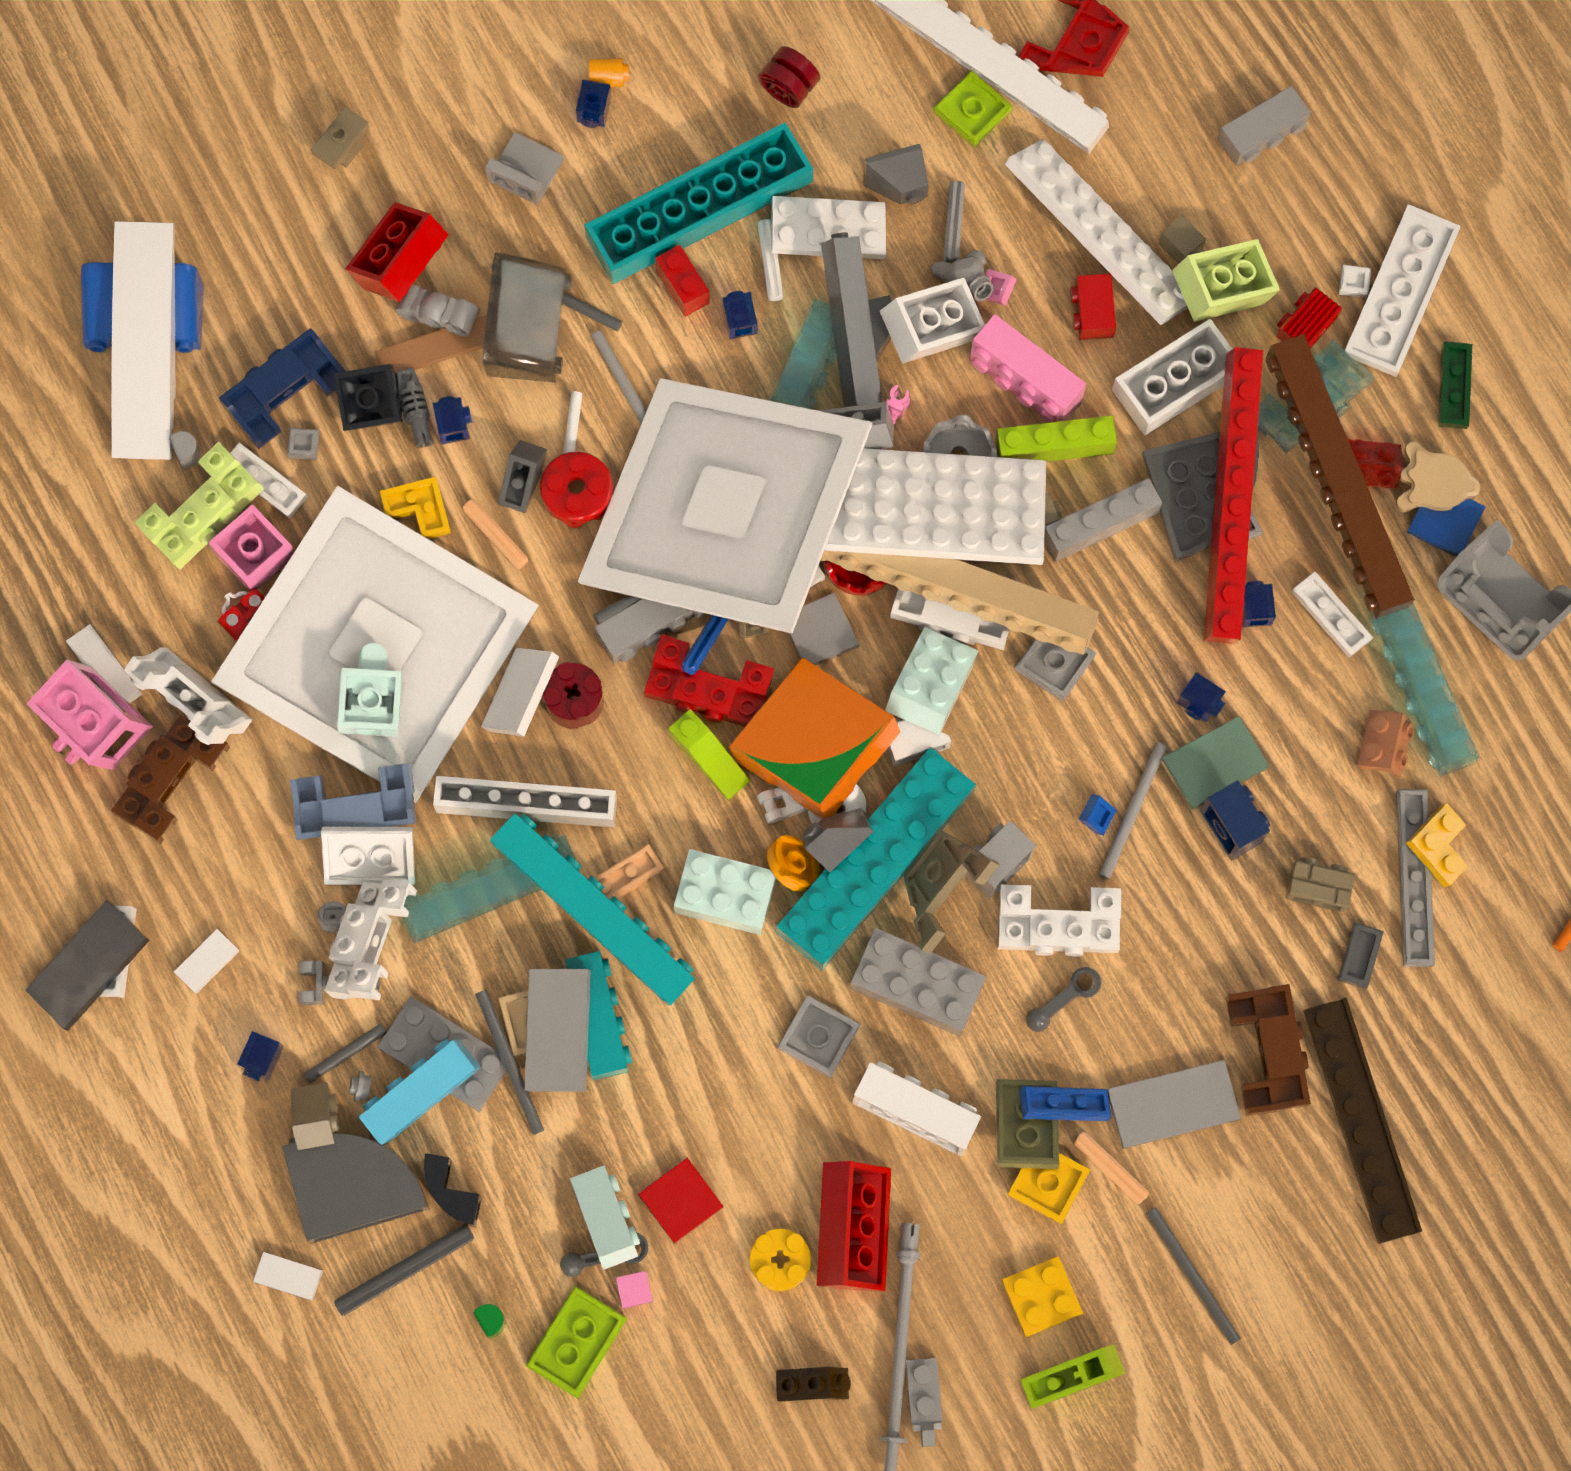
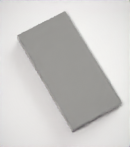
[524,969,591,1092]
[1107,1060,1241,1149]

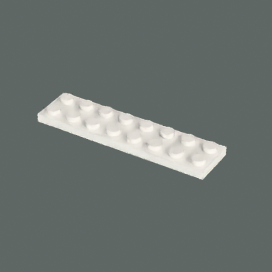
[1005,139,1188,325]

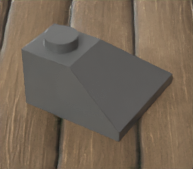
[863,144,929,204]
[801,808,874,872]

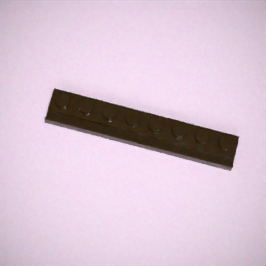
[1303,998,1422,1244]

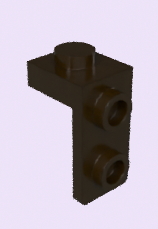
[776,1367,851,1402]

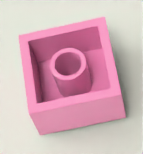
[208,504,294,591]

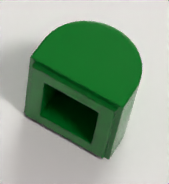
[473,1304,506,1339]

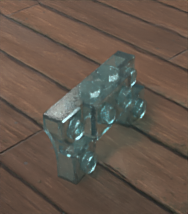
[1257,339,1374,454]

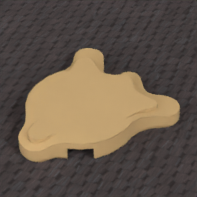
[1396,442,1480,512]

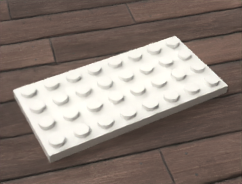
[825,448,1046,565]

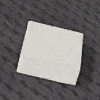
[1338,265,1371,298]

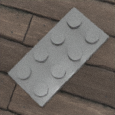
[377,996,507,1113]

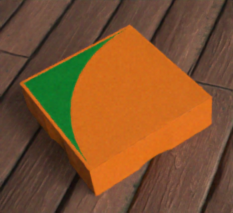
[729,657,900,819]

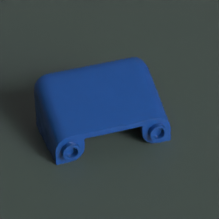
[81,262,204,353]

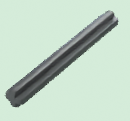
[334,1225,474,1316]

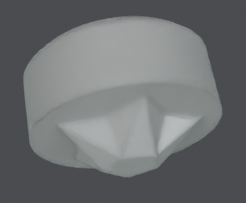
[318,902,346,932]

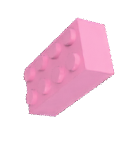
[969,314,1087,423]

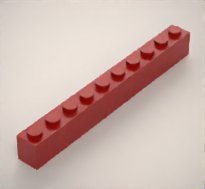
[1203,347,1264,644]

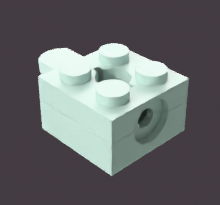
[337,643,402,737]

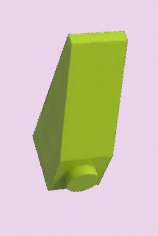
[668,709,750,801]
[1021,1344,1125,1409]

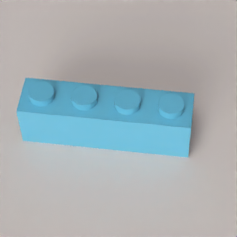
[359,1038,481,1145]

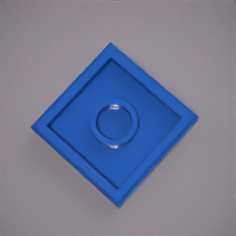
[1407,499,1486,557]

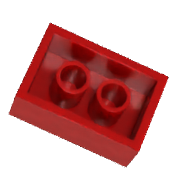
[345,202,449,302]

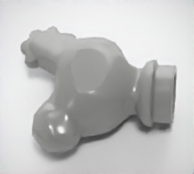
[931,250,994,301]

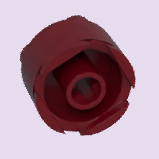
[543,662,604,729]

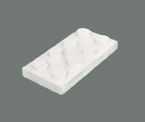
[771,196,886,259]

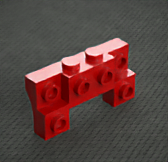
[644,634,775,727]

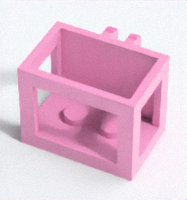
[27,660,153,770]

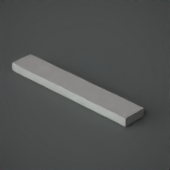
[1396,789,1435,967]

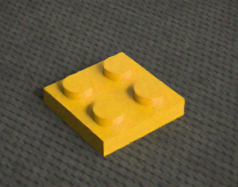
[1007,1153,1090,1225]
[1001,1256,1083,1338]

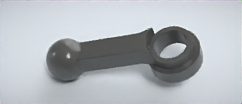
[1026,967,1102,1032]
[560,1232,648,1277]

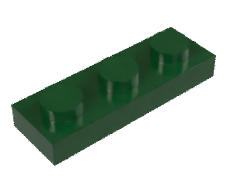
[1438,342,1473,429]

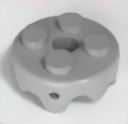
[923,415,996,457]

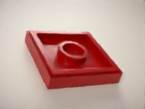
[638,1157,724,1244]

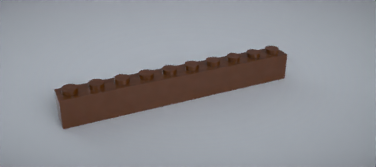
[1266,334,1415,619]

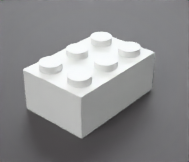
[880,278,985,364]

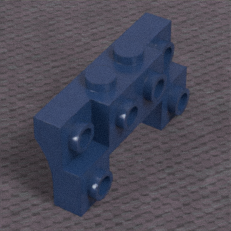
[219,328,346,450]

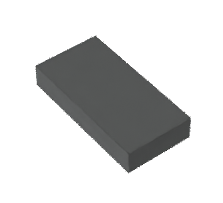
[1337,922,1384,989]

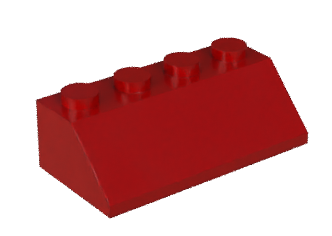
[816,1161,892,1292]

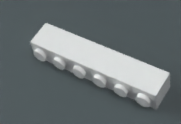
[433,776,617,828]

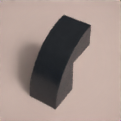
[424,1153,482,1228]

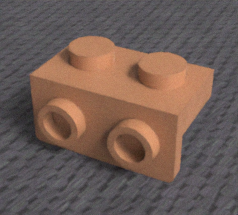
[1357,710,1414,778]

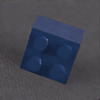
[1200,780,1270,861]

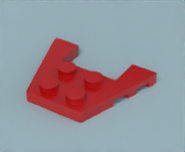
[1018,0,1129,77]

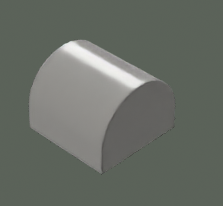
[169,431,201,470]

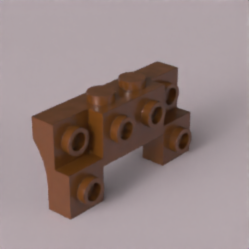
[111,714,230,844]
[1226,984,1311,1116]

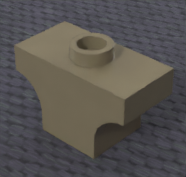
[311,107,369,169]

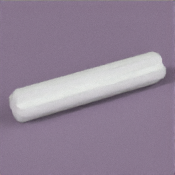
[758,219,783,302]

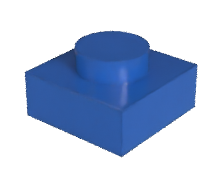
[1078,794,1117,836]

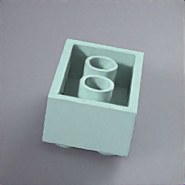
[885,627,978,735]
[674,849,777,935]

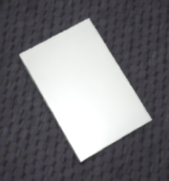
[481,648,559,737]
[321,827,415,885]

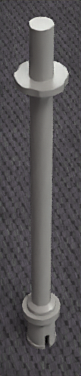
[879,1223,921,1471]

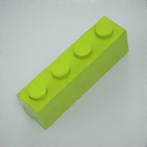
[995,415,1117,462]

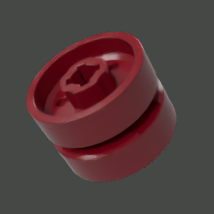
[758,46,821,108]

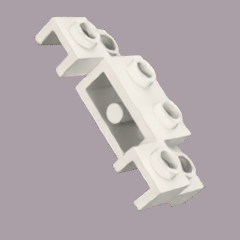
[890,589,1009,650]
[123,648,253,745]
[324,879,417,1000]
[998,885,1121,957]

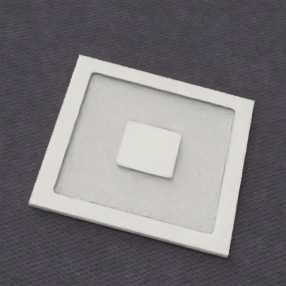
[578,378,872,633]
[211,486,539,804]

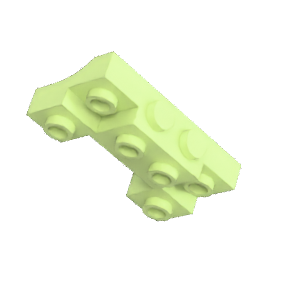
[134,442,264,569]

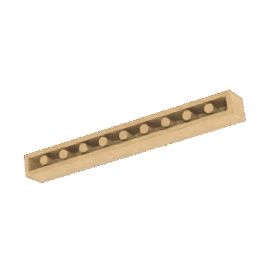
[821,550,1099,655]

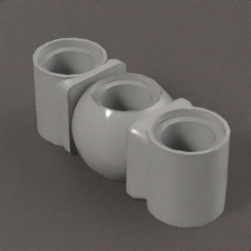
[395,284,480,337]

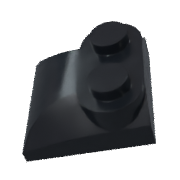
[334,364,402,431]

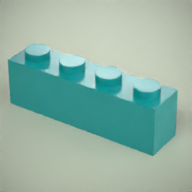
[564,951,632,1081]

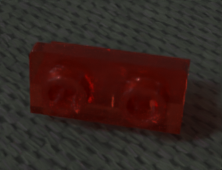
[1348,439,1403,489]

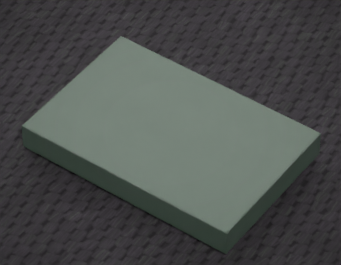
[1162,716,1269,810]

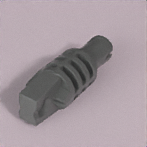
[396,368,434,448]

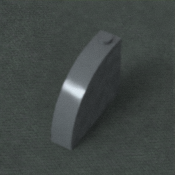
[282,1134,429,1244]

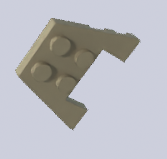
[903,830,999,954]

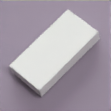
[174,929,239,994]
[253,1252,323,1301]

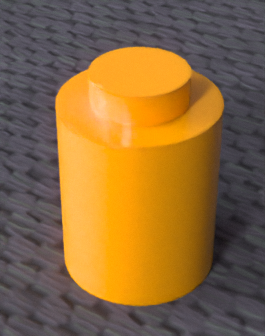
[589,58,629,88]

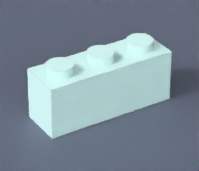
[570,1165,640,1270]

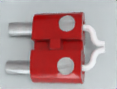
[217,588,265,642]

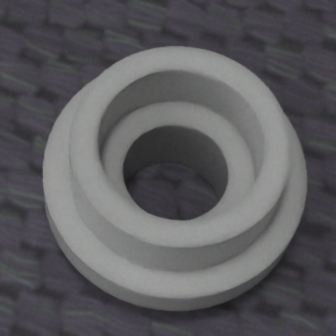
[349,1071,371,1102]

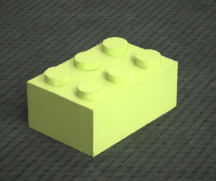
[1172,239,1280,322]

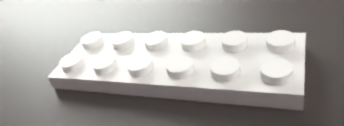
[1343,204,1461,377]

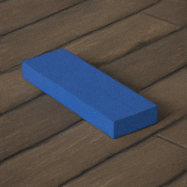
[1019,1086,1112,1121]

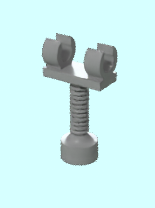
[299,960,380,1005]

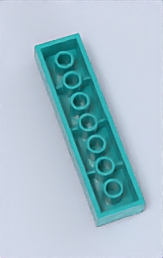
[584,122,813,284]
[776,747,976,971]
[490,813,695,1006]

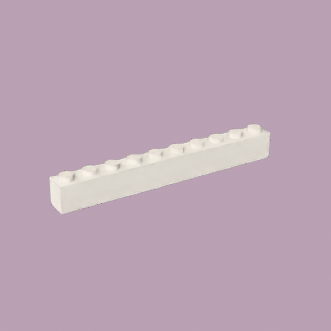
[869,0,1109,154]

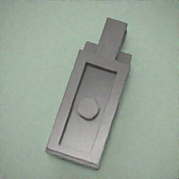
[906,1358,942,1447]

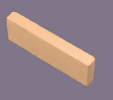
[594,844,665,900]

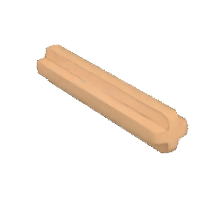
[463,499,528,570]
[1074,1132,1149,1204]

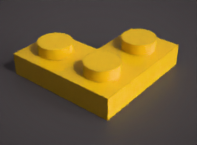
[380,477,451,540]
[1406,803,1468,888]

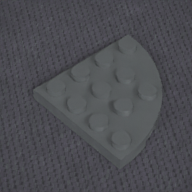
[1142,432,1259,562]

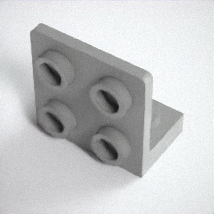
[485,133,564,205]

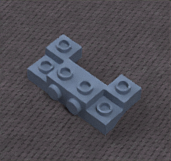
[290,763,417,840]

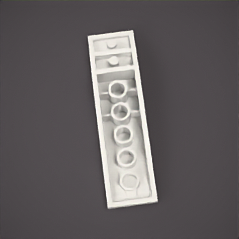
[111,221,176,460]

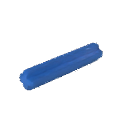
[681,615,728,675]

